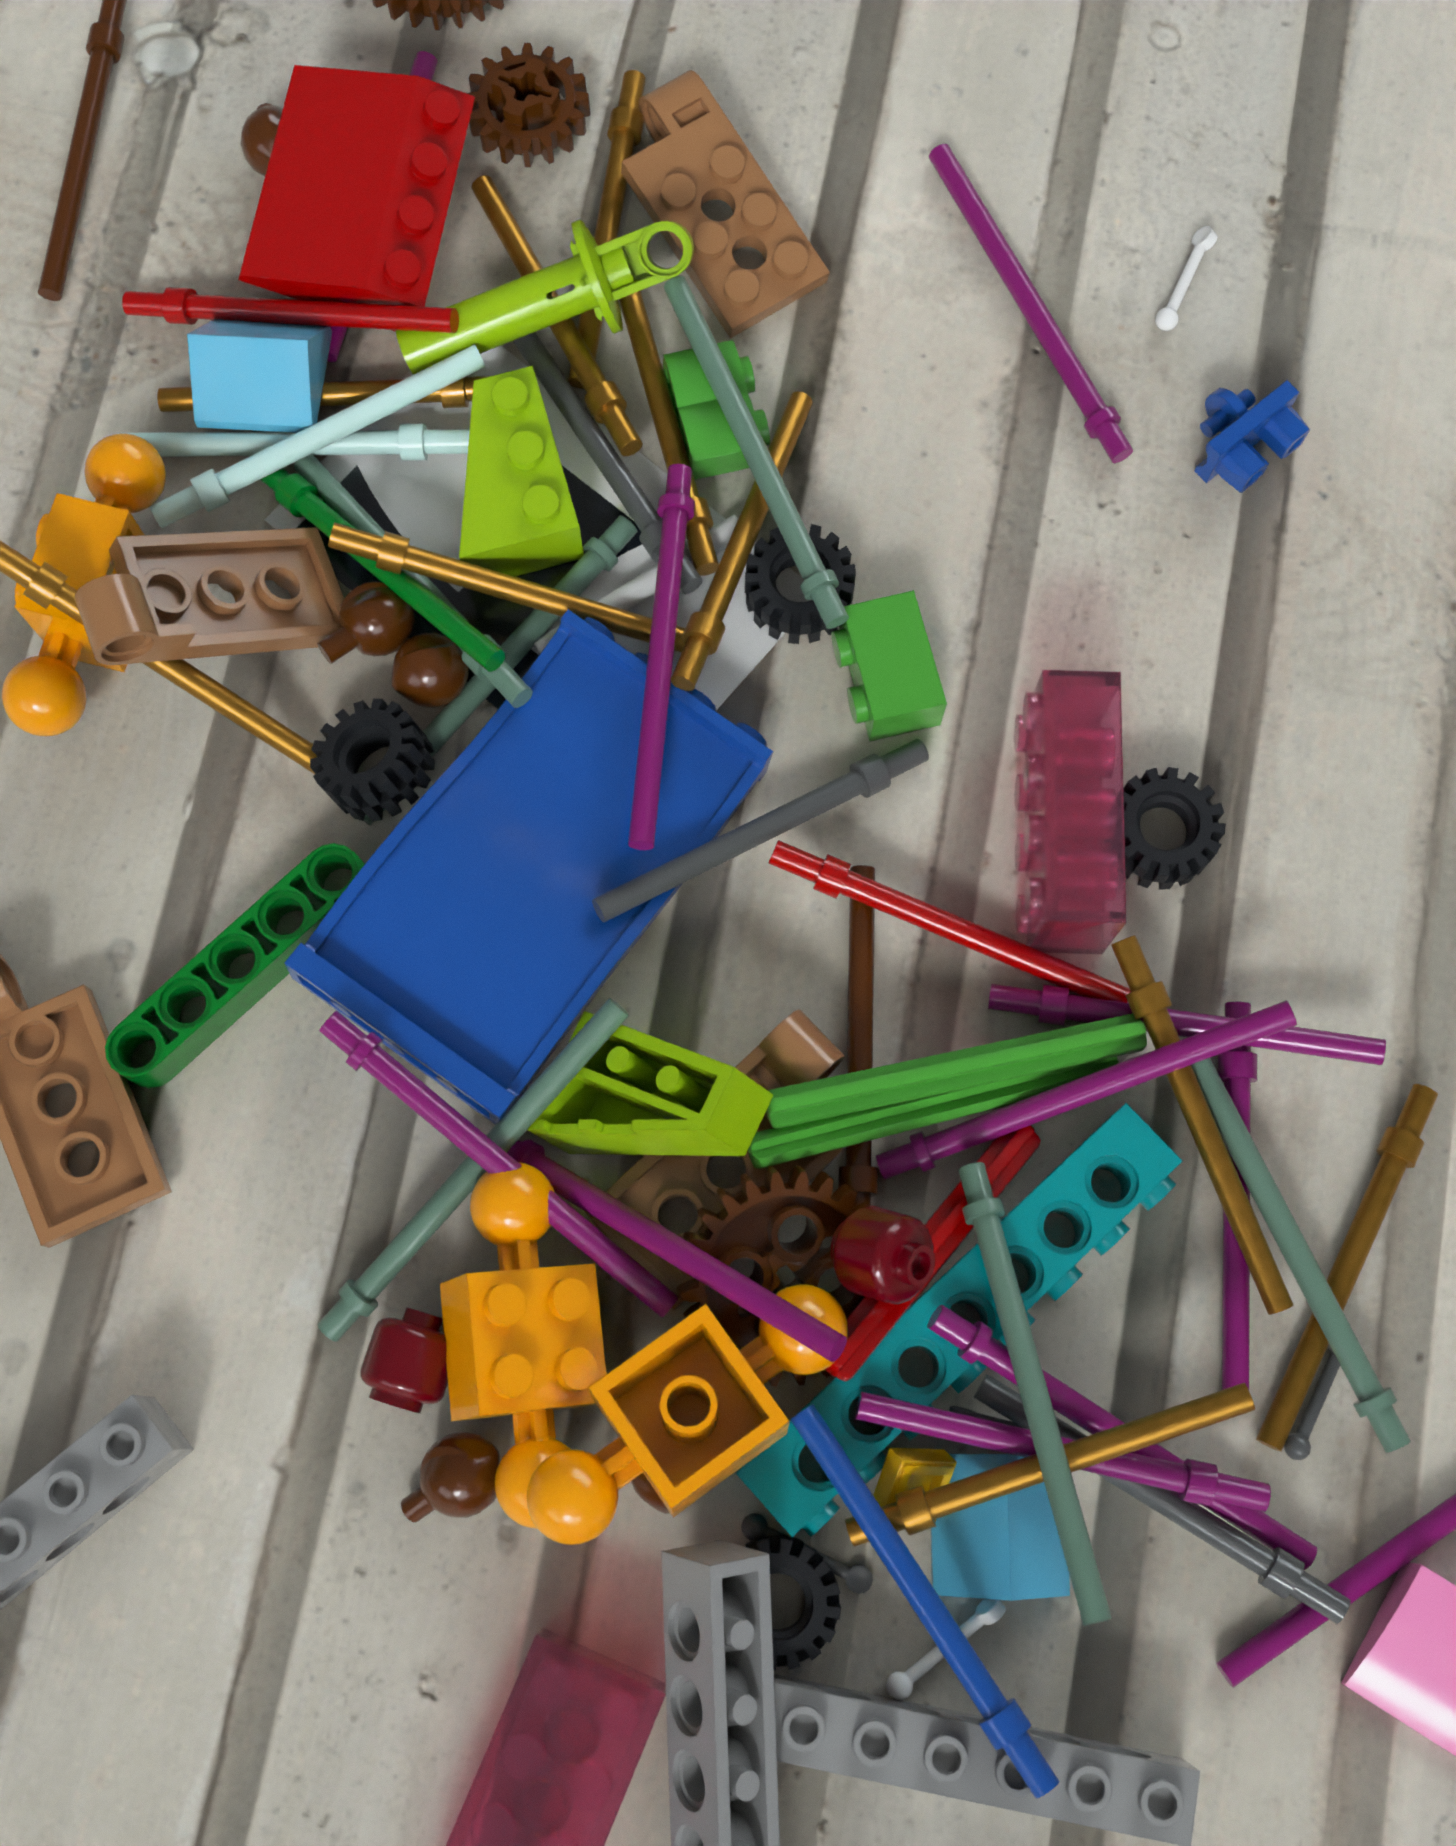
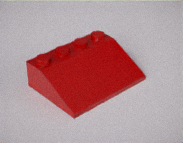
[238,65,475,332]

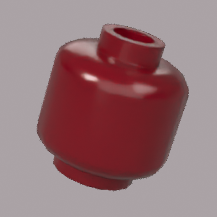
[831,1206,935,1304]
[360,1307,448,1414]

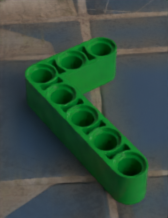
[105,843,365,1088]

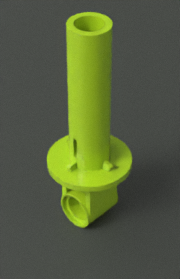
[396,219,694,375]

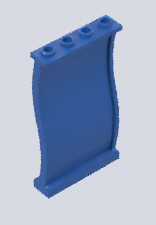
[284,609,773,1125]

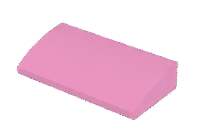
[1341,1562,1456,1757]

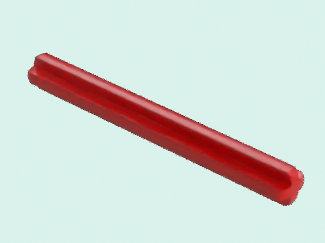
[825,1125,1041,1382]

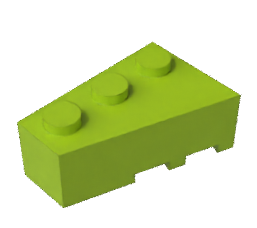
[459,366,584,576]
[527,1011,774,1156]

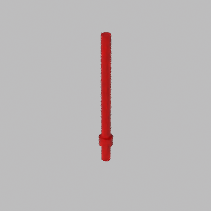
[122,287,459,333]
[768,840,1131,1003]

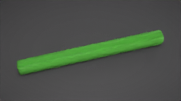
[766,1014,1147,1129]
[748,1056,1119,1169]

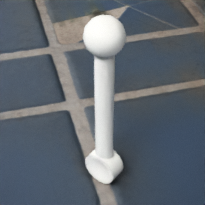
[1155,226,1218,331]
[886,1599,1006,1700]

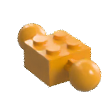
[2,433,166,737]
[440,1162,606,1529]
[527,1284,848,1545]

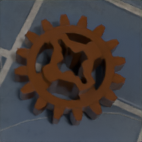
[467,43,590,167]

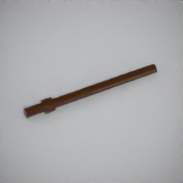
[38,0,127,301]
[838,865,878,1208]

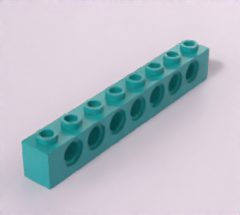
[735,1103,1183,1537]

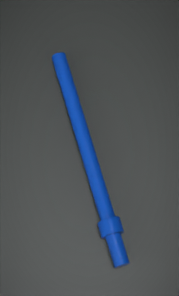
[790,1404,1060,1799]

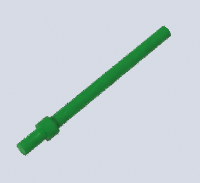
[260,468,505,672]

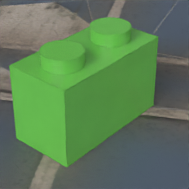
[831,590,947,742]

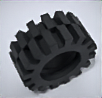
[745,524,856,644]
[310,698,435,821]
[1102,767,1226,890]
[745,1535,841,1671]

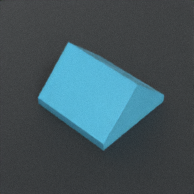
[187,319,332,433]
[931,1454,1070,1601]

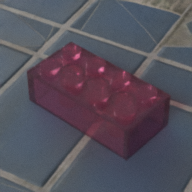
[1014,670,1126,954]
[446,1628,666,1846]

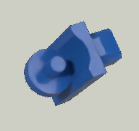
[1194,380,1310,493]

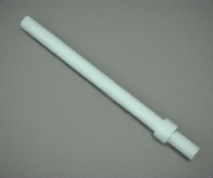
[150,345,485,528]
[116,424,470,460]

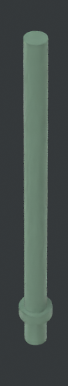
[664,276,849,629]
[363,515,637,826]
[318,998,629,1342]
[1191,1058,1411,1453]
[958,1162,1112,1626]

